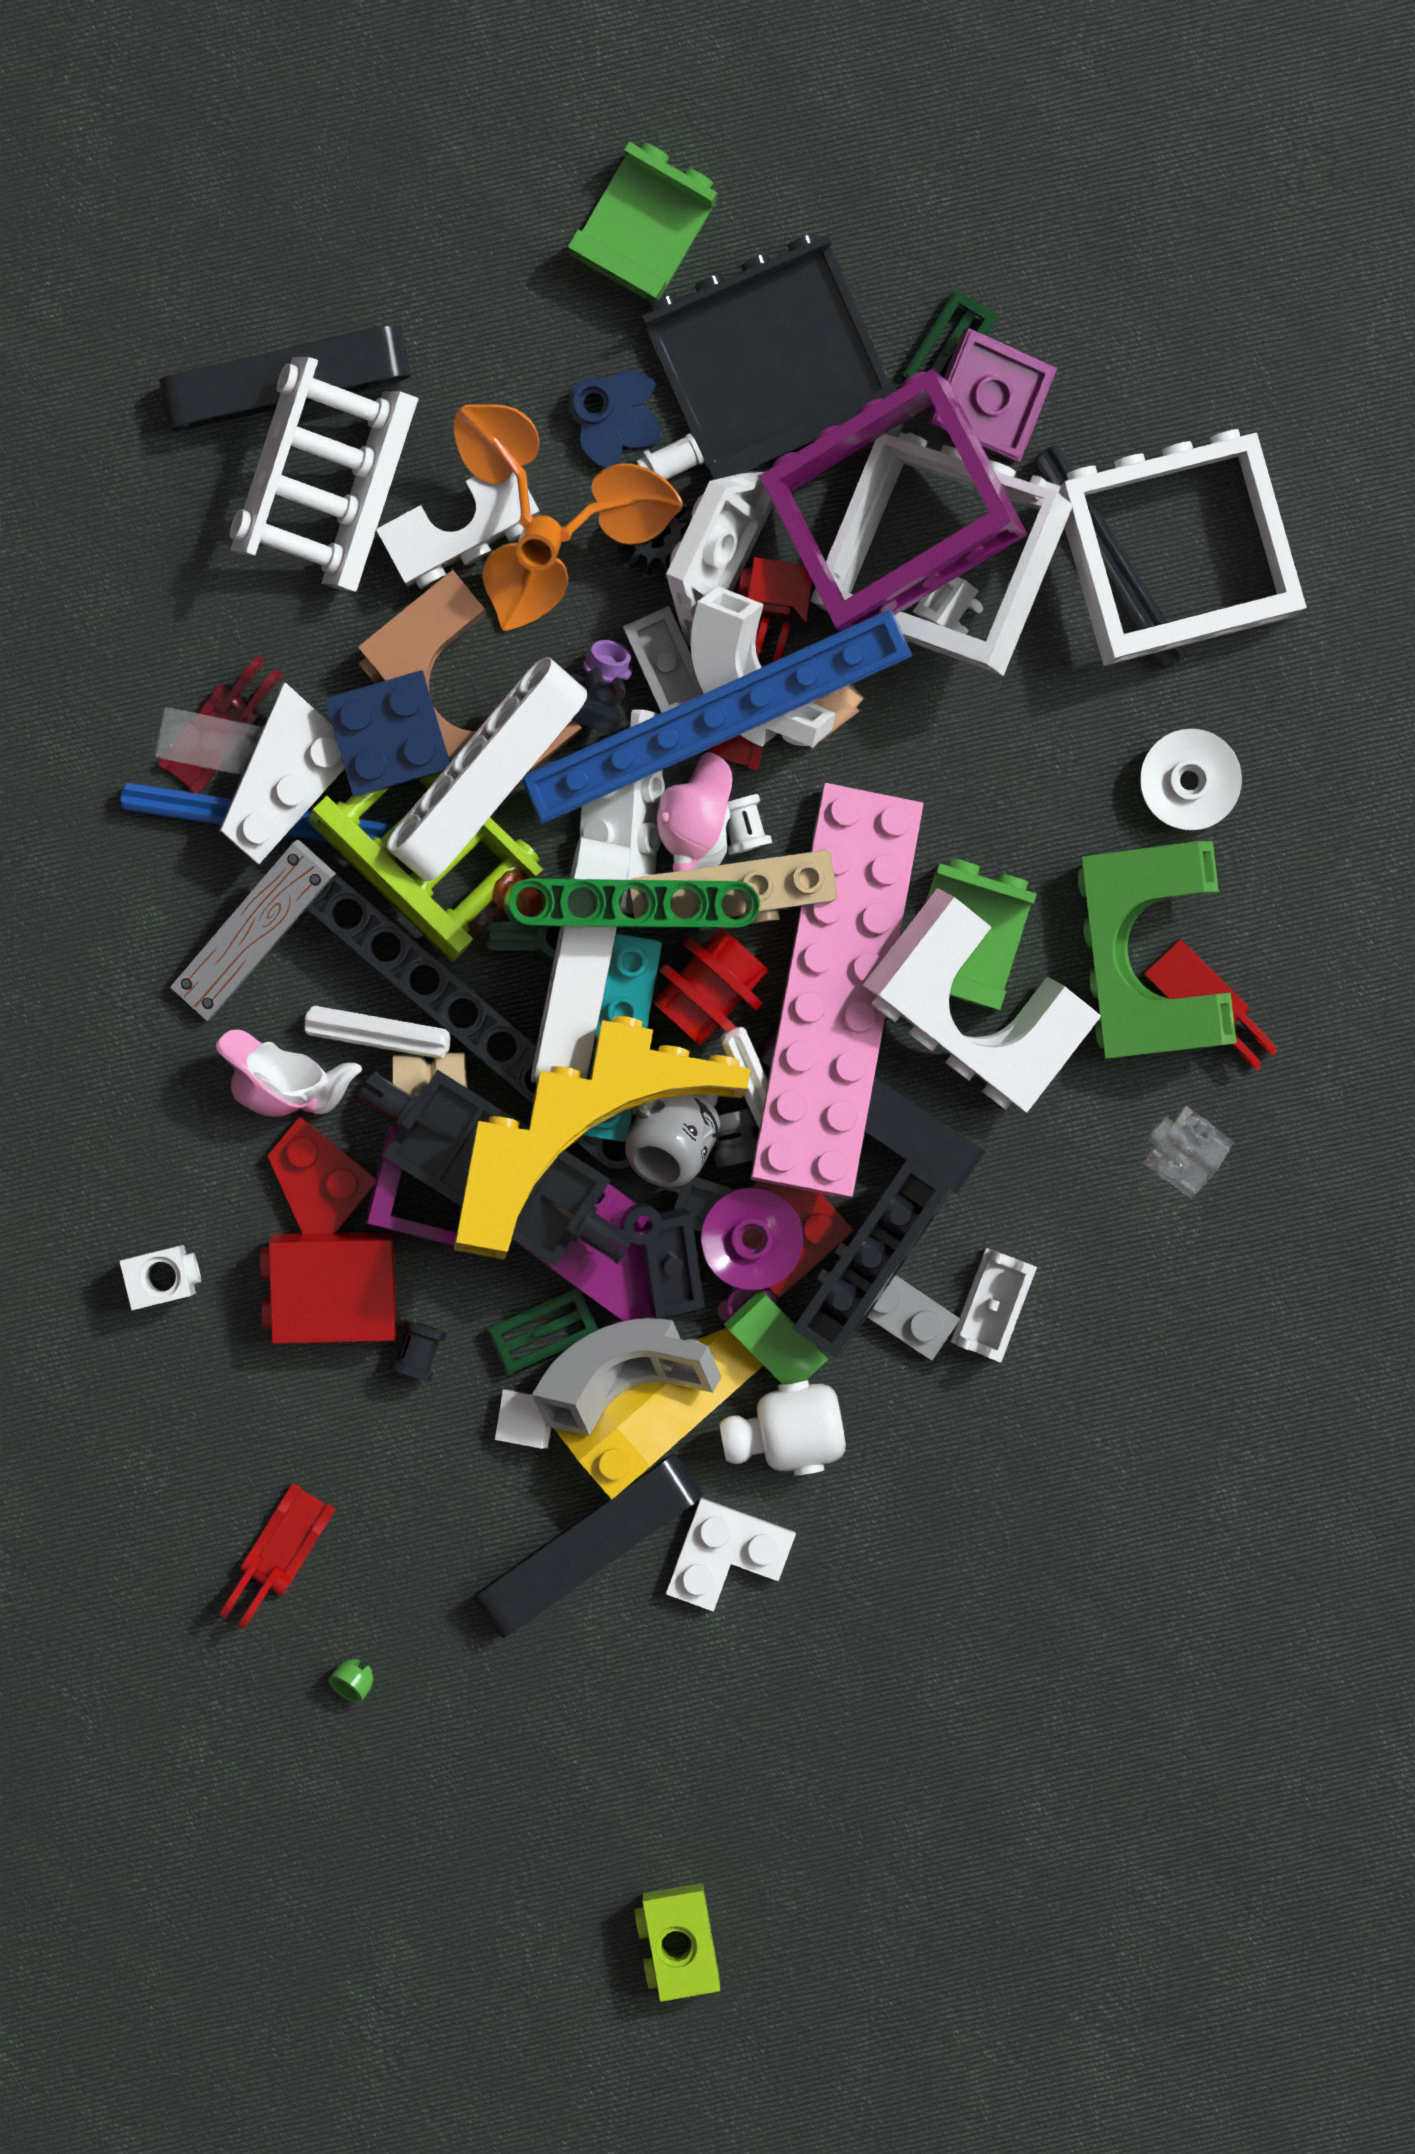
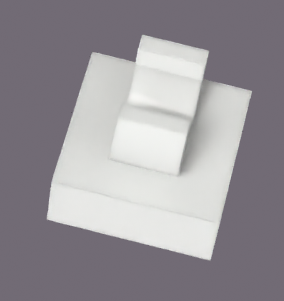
[913,577,983,634]

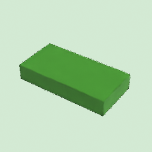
[724,1289,828,1385]

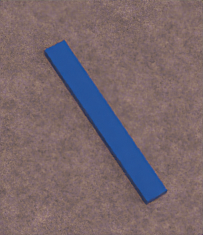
[522,609,913,824]

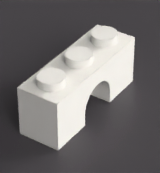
[376,472,541,590]

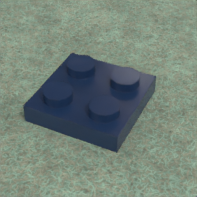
[325,670,450,798]

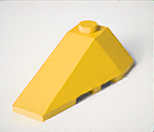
[554,1327,763,1499]

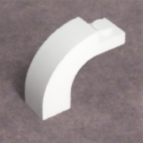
[691,586,836,747]

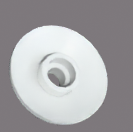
[1140,729,1242,830]

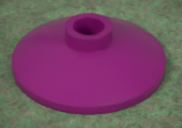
[701,1188,803,1290]

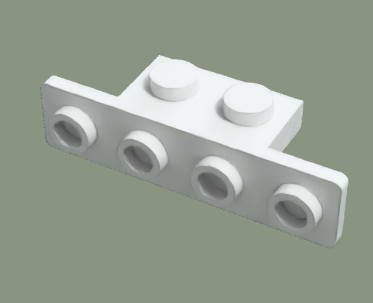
[580,710,665,914]

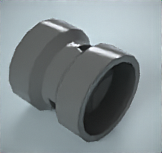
[713,1108,757,1168]

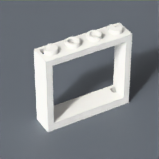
[1059,429,1307,666]
[810,432,1073,676]

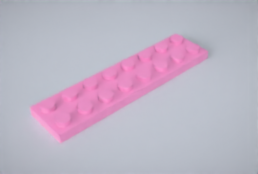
[750,783,924,1199]

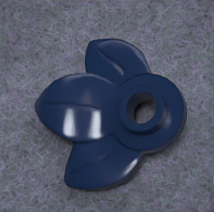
[568,370,662,468]

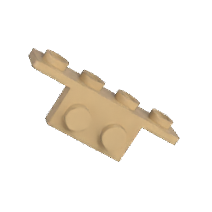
[630,850,837,931]

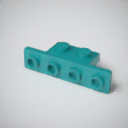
[583,934,662,1142]

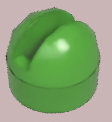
[328,1658,374,1704]

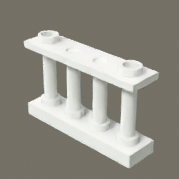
[230,357,418,592]

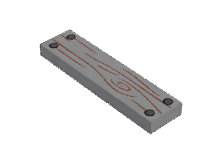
[170,840,336,1021]

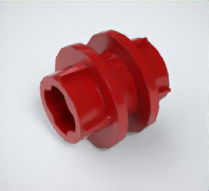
[652,928,769,1046]

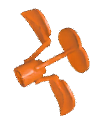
[454,404,682,631]

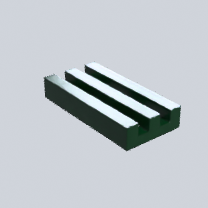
[902,290,999,380]
[487,1288,599,1375]

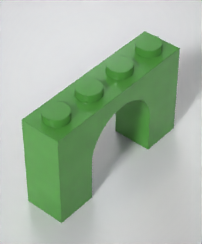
[1078,841,1236,1059]

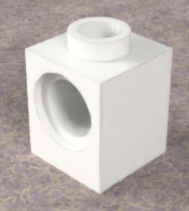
[120,1245,201,1310]

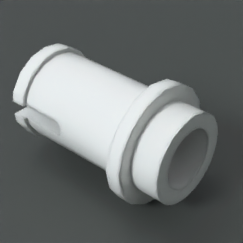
[636,433,704,480]

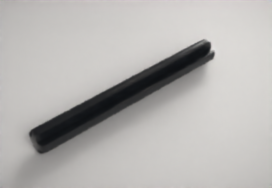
[1035,445,1186,668]

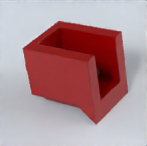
[739,557,812,627]

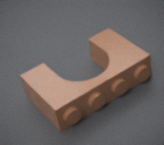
[358,570,582,783]

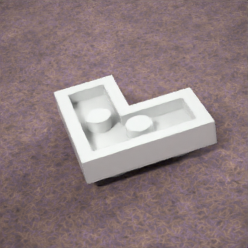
[666,1498,796,1612]

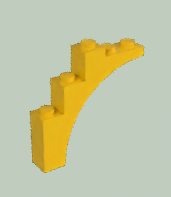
[454,1016,751,1259]

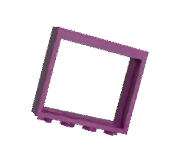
[760,369,1028,631]

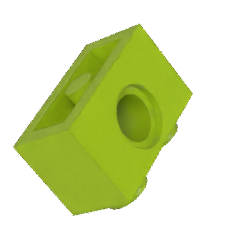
[635,1883,720,2002]

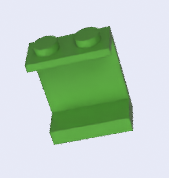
[568,142,717,303]
[925,858,1037,1011]

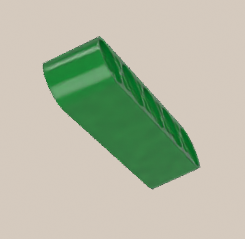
[503,878,760,929]

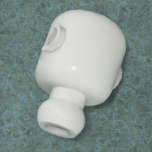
[719,1380,846,1475]

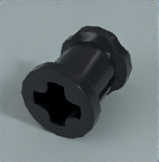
[389,1319,447,1382]

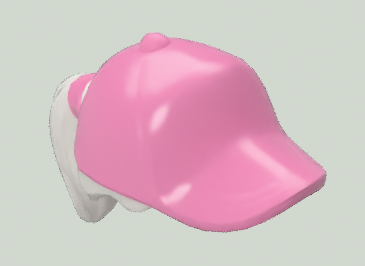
[657,752,733,872]
[216,1030,362,1117]

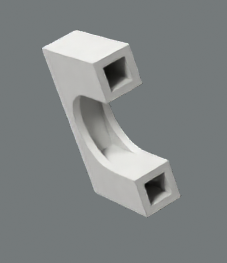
[863,888,1101,1112]

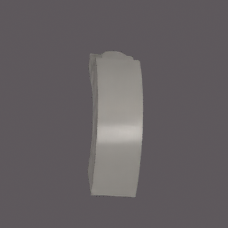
[532,1318,721,1436]

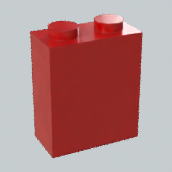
[260,1231,397,1343]

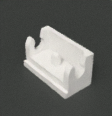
[950,1248,1037,1362]

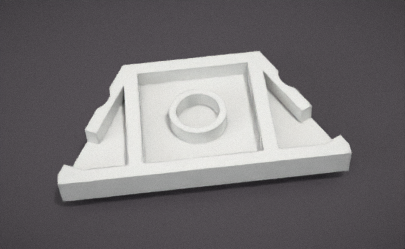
[666,467,774,646]

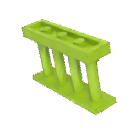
[307,772,543,963]

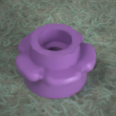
[583,640,632,686]

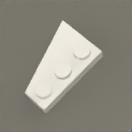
[219,682,345,864]

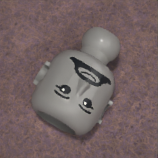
[624,1095,720,1188]

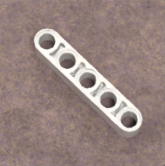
[387,657,587,881]
[531,837,631,1084]

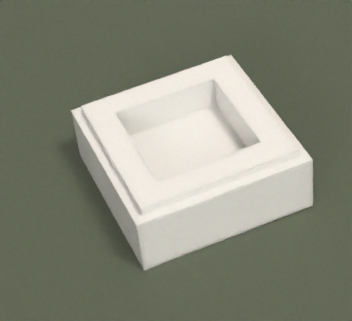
[495,1390,551,1448]

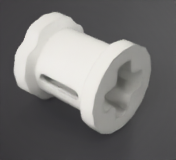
[726,794,772,856]

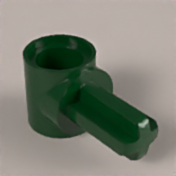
[487,914,555,960]

